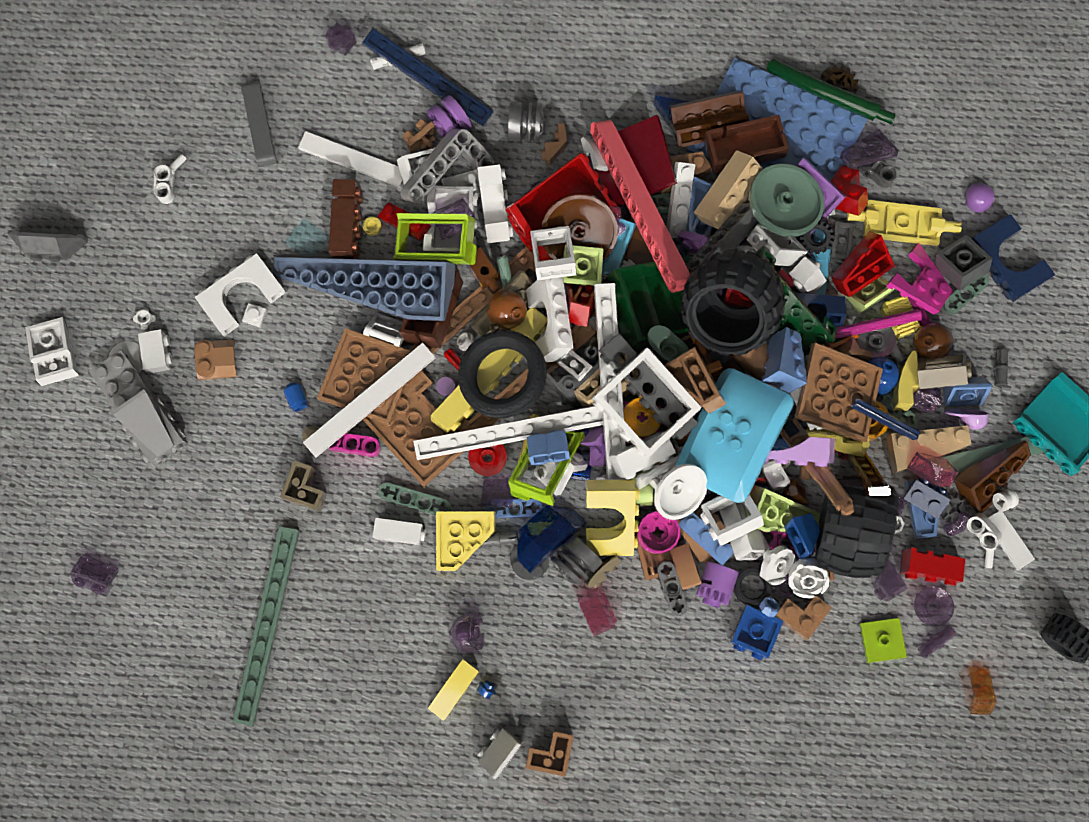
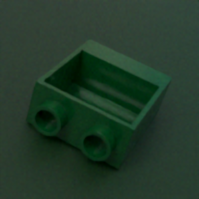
[602,255,694,351]

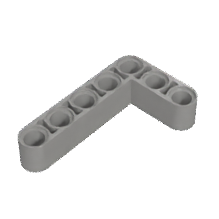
[401,128,495,203]

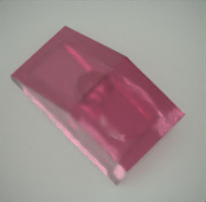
[907,452,959,488]

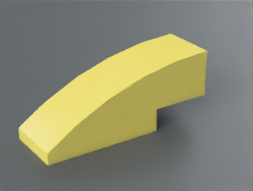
[892,351,919,411]
[805,427,870,457]
[428,659,480,720]

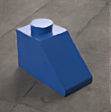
[784,513,820,559]

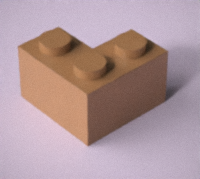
[775,595,832,640]
[526,731,574,777]

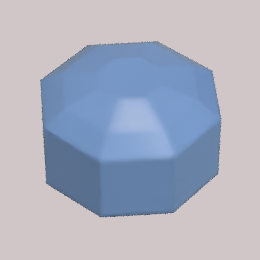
[759,597,780,617]

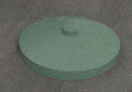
[749,164,824,237]

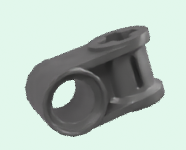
[859,154,897,188]

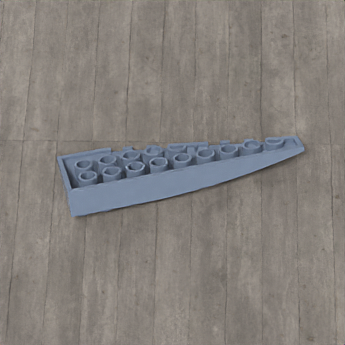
[273,257,455,321]

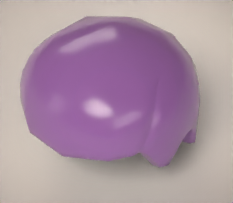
[965,182,994,213]

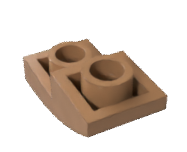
[670,544,702,590]

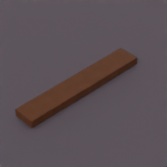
[846,452,890,495]

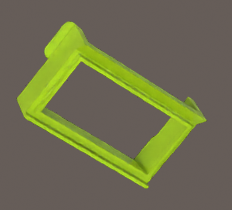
[393,213,477,265]
[508,431,585,506]

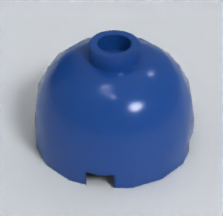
[867,356,899,396]

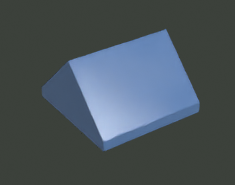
[944,377,992,406]

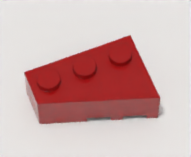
[831,231,895,297]
[564,279,603,327]
[900,547,966,586]

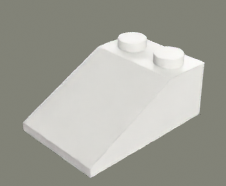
[478,728,522,780]

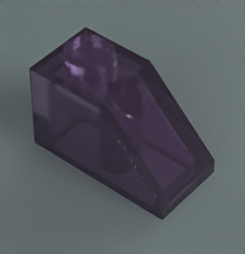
[873,560,908,602]

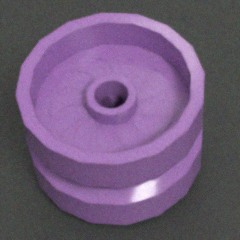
[427,95,472,138]

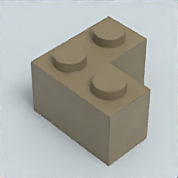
[280,461,327,512]

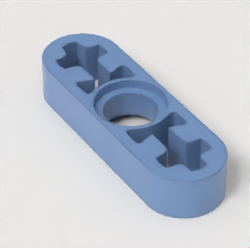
[486,499,543,518]

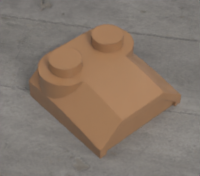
[194,340,237,380]

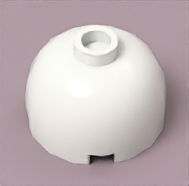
[788,557,829,598]

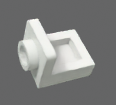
[762,459,790,492]

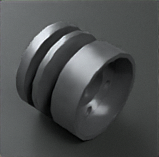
[508,102,544,142]
[550,535,603,588]

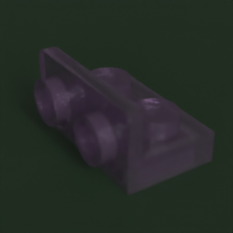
[70,554,119,596]

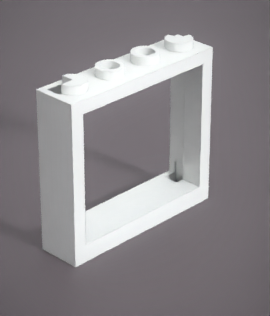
[591,348,701,457]

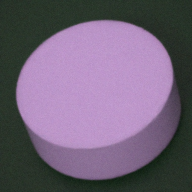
[436,377,456,397]

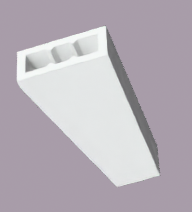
[716,497,770,560]

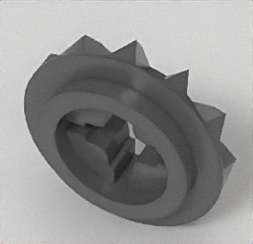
[940,493,970,524]

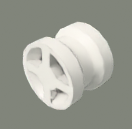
[993,489,1019,512]

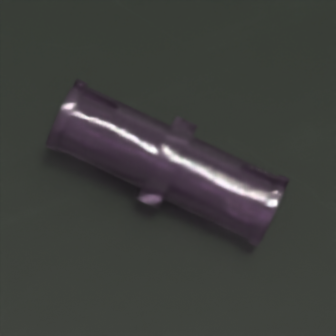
[918,625,957,659]

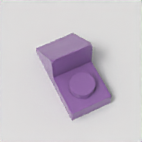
[581,427,606,467]

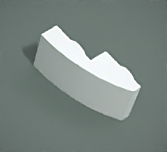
[581,137,609,171]

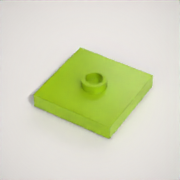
[860,618,907,663]

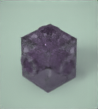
[326,23,357,56]
[912,387,943,414]

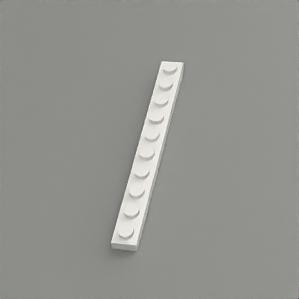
[594,283,626,480]
[413,406,603,460]

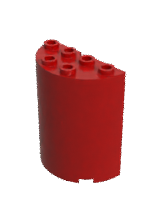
[505,153,620,261]

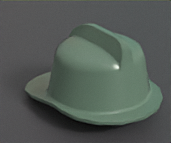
[647,325,689,364]

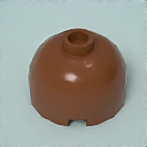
[487,290,527,329]

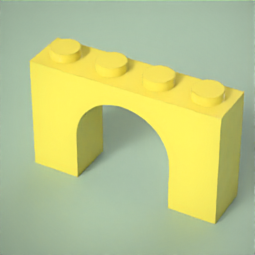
[586,480,639,556]

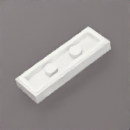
[988,511,1035,570]

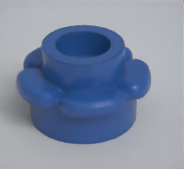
[477,680,496,699]

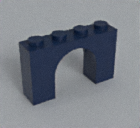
[972,214,1055,302]

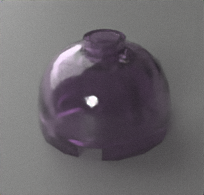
[449,613,484,653]

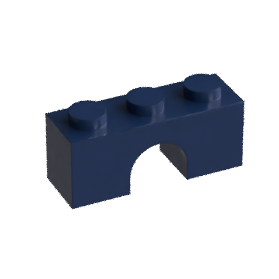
[795,292,846,326]

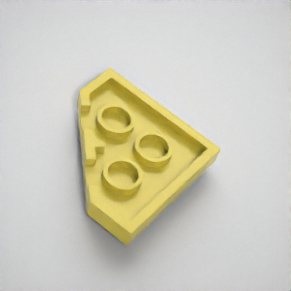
[436,511,495,571]

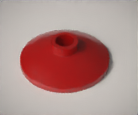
[468,444,507,476]

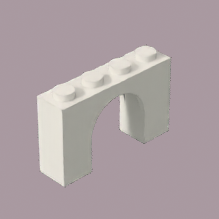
[195,253,286,336]
[526,277,573,362]

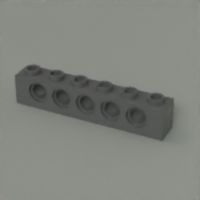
[599,334,698,439]

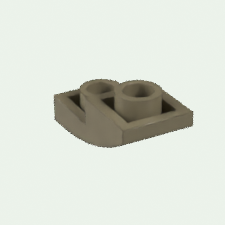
[583,556,621,589]

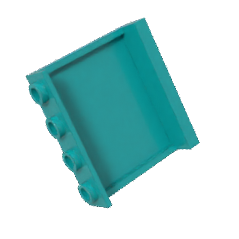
[1012,372,1089,476]

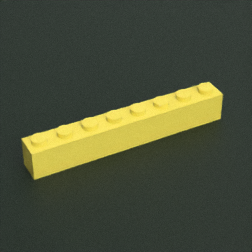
[431,308,547,434]

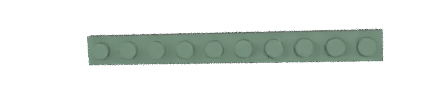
[233,526,300,726]

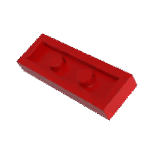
[378,202,431,241]

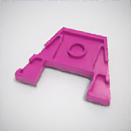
[886,243,953,315]

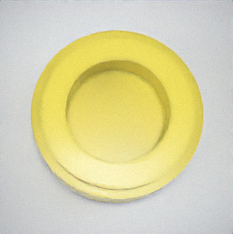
[363,217,382,236]

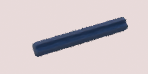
[851,398,920,440]

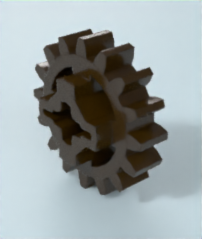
[820,65,859,94]

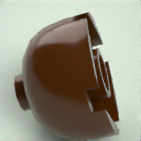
[913,322,954,360]

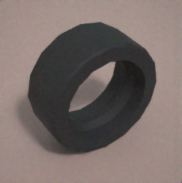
[734,568,772,606]

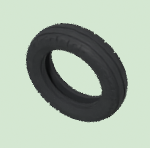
[458,330,547,418]

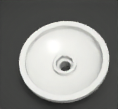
[654,464,707,520]

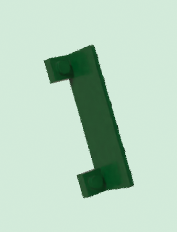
[748,246,837,357]

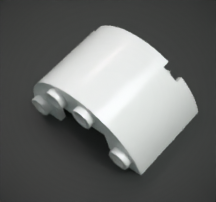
[423,186,477,254]

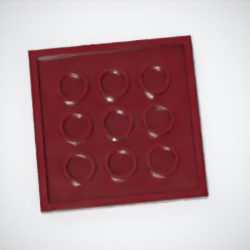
[597,115,678,208]

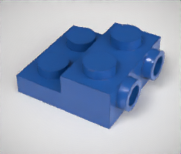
[730,605,783,661]

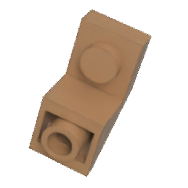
[541,123,567,166]

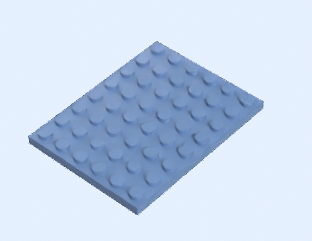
[686,58,867,181]

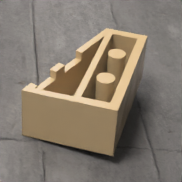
[574,357,645,408]

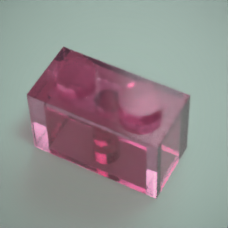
[577,590,617,637]

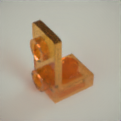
[969,667,997,715]

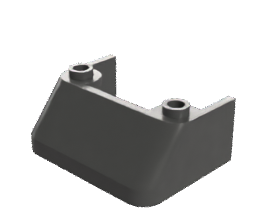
[546,316,625,408]

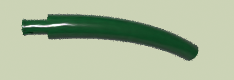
[767,58,896,125]

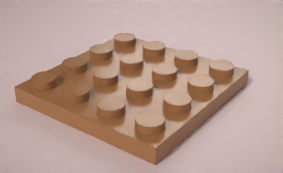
[317,328,412,425]
[794,343,883,442]

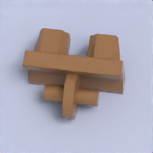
[403,119,436,153]

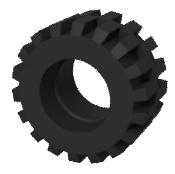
[1040,613,1089,663]

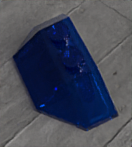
[517,505,587,573]

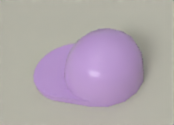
[945,409,989,430]

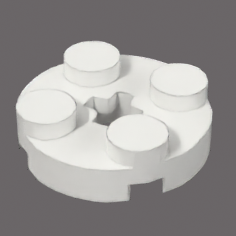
[760,546,796,585]

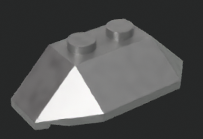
[7,230,88,262]

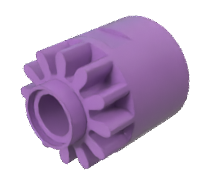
[696,562,739,608]

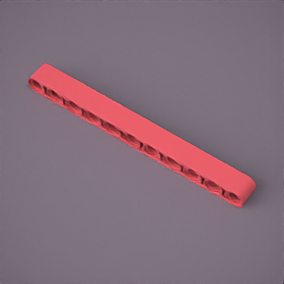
[590,120,690,292]

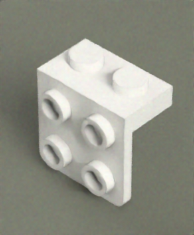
[534,452,588,496]

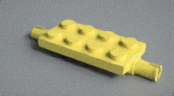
[847,200,962,246]

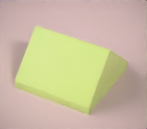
[563,245,603,286]
[846,276,895,315]

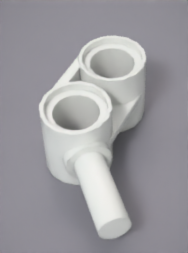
[154,154,187,204]
[967,513,1002,568]

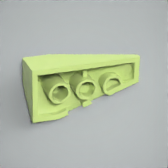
[745,485,821,532]

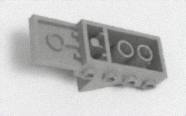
[89,350,187,465]

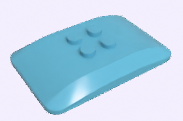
[676,368,794,503]

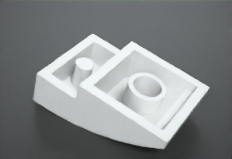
[25,317,79,386]

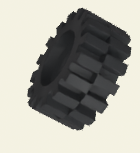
[800,217,836,254]

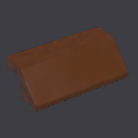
[670,90,750,148]

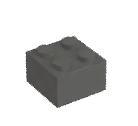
[935,235,992,291]

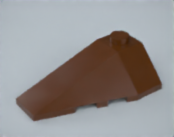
[954,440,1031,513]

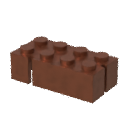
[704,115,789,174]
[329,179,363,260]
[399,271,464,349]

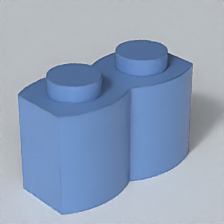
[527,430,570,465]

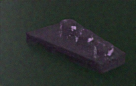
[840,129,899,169]

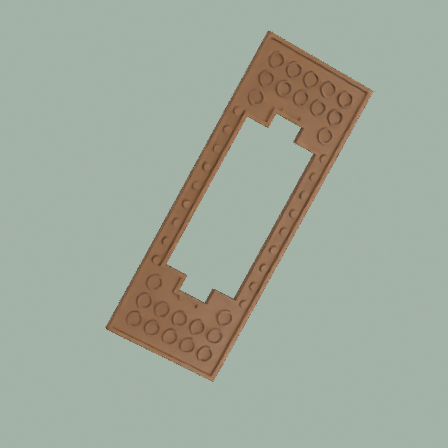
[362,247,626,487]

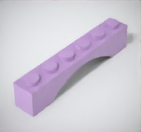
[765,437,835,467]

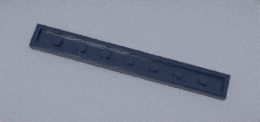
[362,28,493,127]

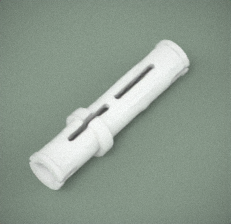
[370,43,426,70]

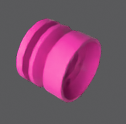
[637,511,680,554]

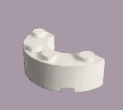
[477,165,513,243]

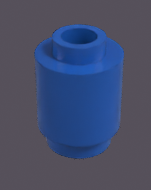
[283,382,308,412]

